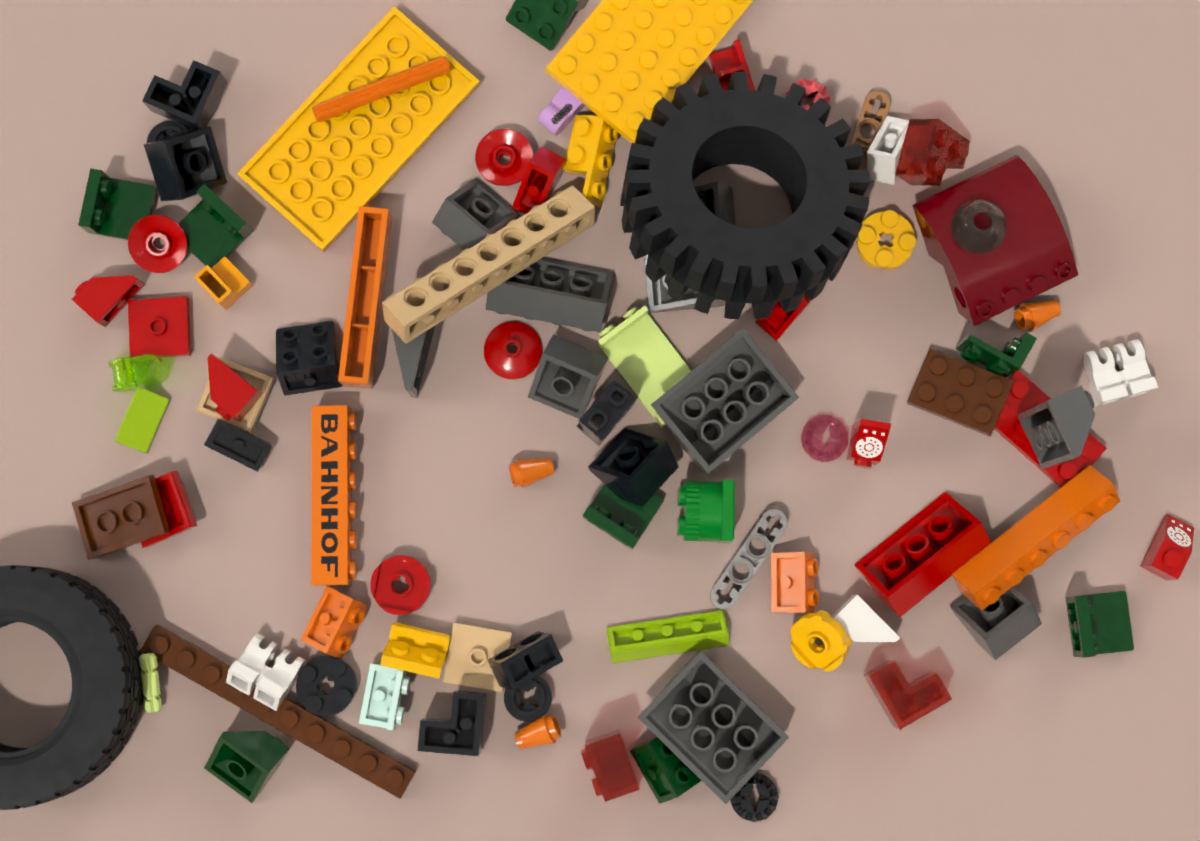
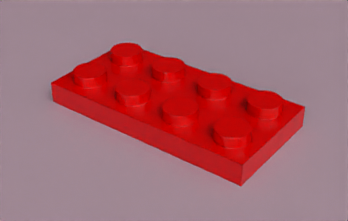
[994,370,1107,488]

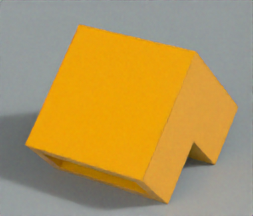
[194,256,253,310]

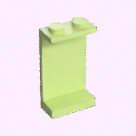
[598,306,691,428]

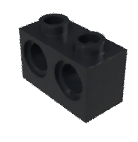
[488,631,563,690]

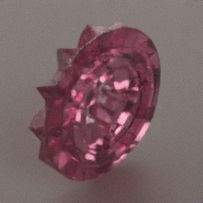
[801,415,848,462]

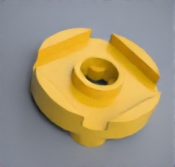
[856,210,916,270]
[790,610,852,672]

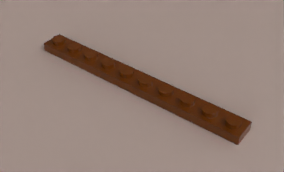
[140,625,416,799]

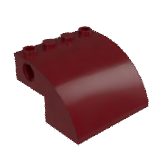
[912,155,1079,326]

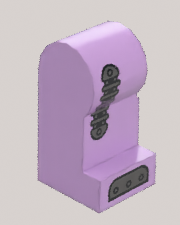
[537,87,585,136]

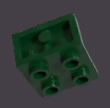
[506,0,588,51]
[78,168,157,240]
[179,184,253,268]
[955,332,1037,377]
[582,484,663,550]
[1065,591,1134,658]
[630,736,702,804]

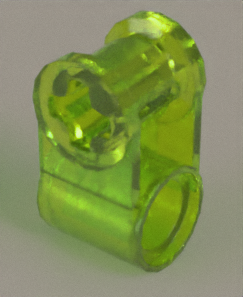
[108,354,170,392]

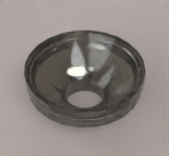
[951,199,1007,254]

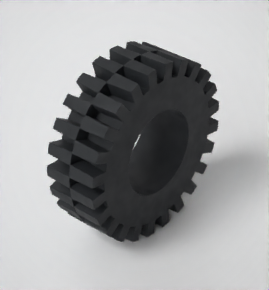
[620,71,870,319]

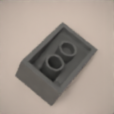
[392,325,436,398]

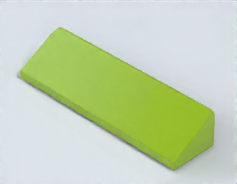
[606,610,729,663]

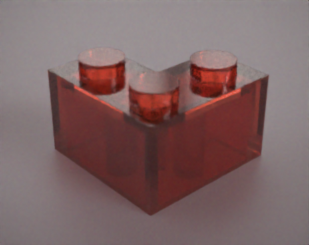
[895,119,970,186]
[864,660,952,730]
[581,729,639,802]

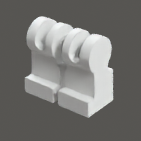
[1083,339,1158,407]
[226,633,306,711]

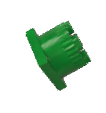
[677,480,735,543]

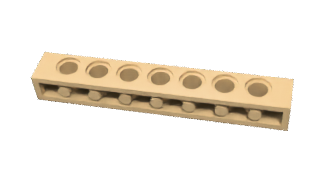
[382,185,595,344]

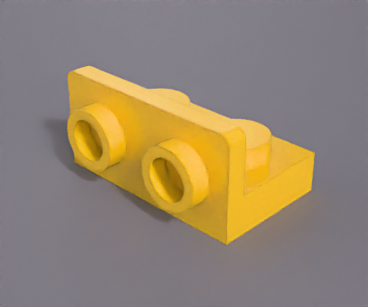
[380,622,451,679]

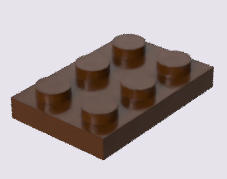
[907,349,1014,437]
[72,475,171,560]

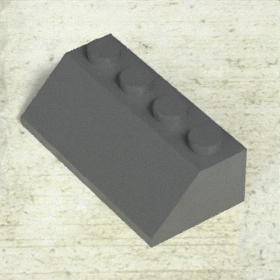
[485,258,614,333]
[1017,385,1095,469]

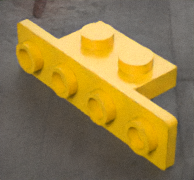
[563,115,618,208]

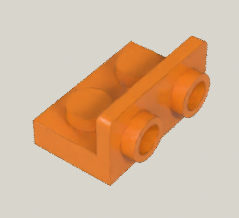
[771,552,819,613]
[300,586,368,659]

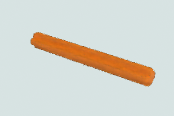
[312,56,451,122]

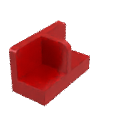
[709,39,755,91]

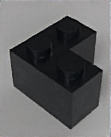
[142,60,227,130]
[417,690,486,756]

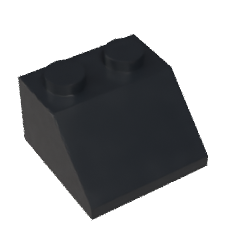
[143,126,227,201]
[588,428,679,507]

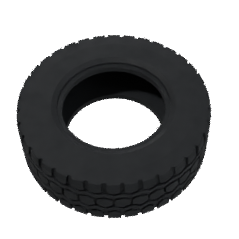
[0,565,144,810]

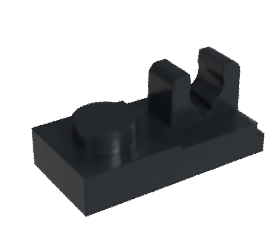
[204,418,272,472]

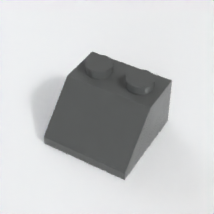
[432,178,520,250]
[528,334,607,419]
[950,586,1042,660]

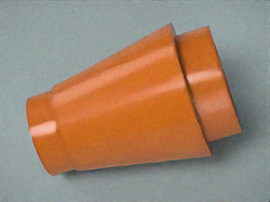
[1014,299,1061,332]
[509,457,554,488]
[515,715,562,749]

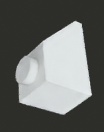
[867,116,915,185]
[831,595,900,642]

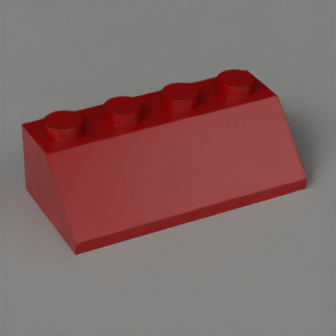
[854,492,991,618]

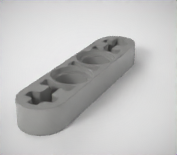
[710,509,788,609]

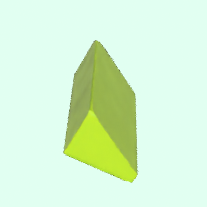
[115,387,170,454]

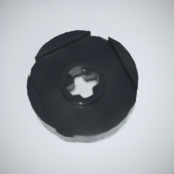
[296,655,358,716]

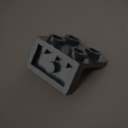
[276,321,342,396]

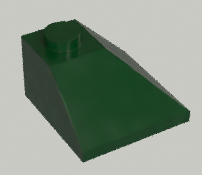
[204,731,290,803]

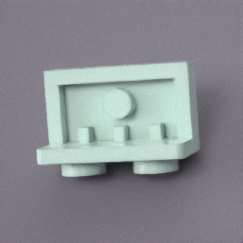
[359,663,410,731]

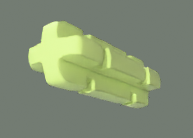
[139,653,162,713]

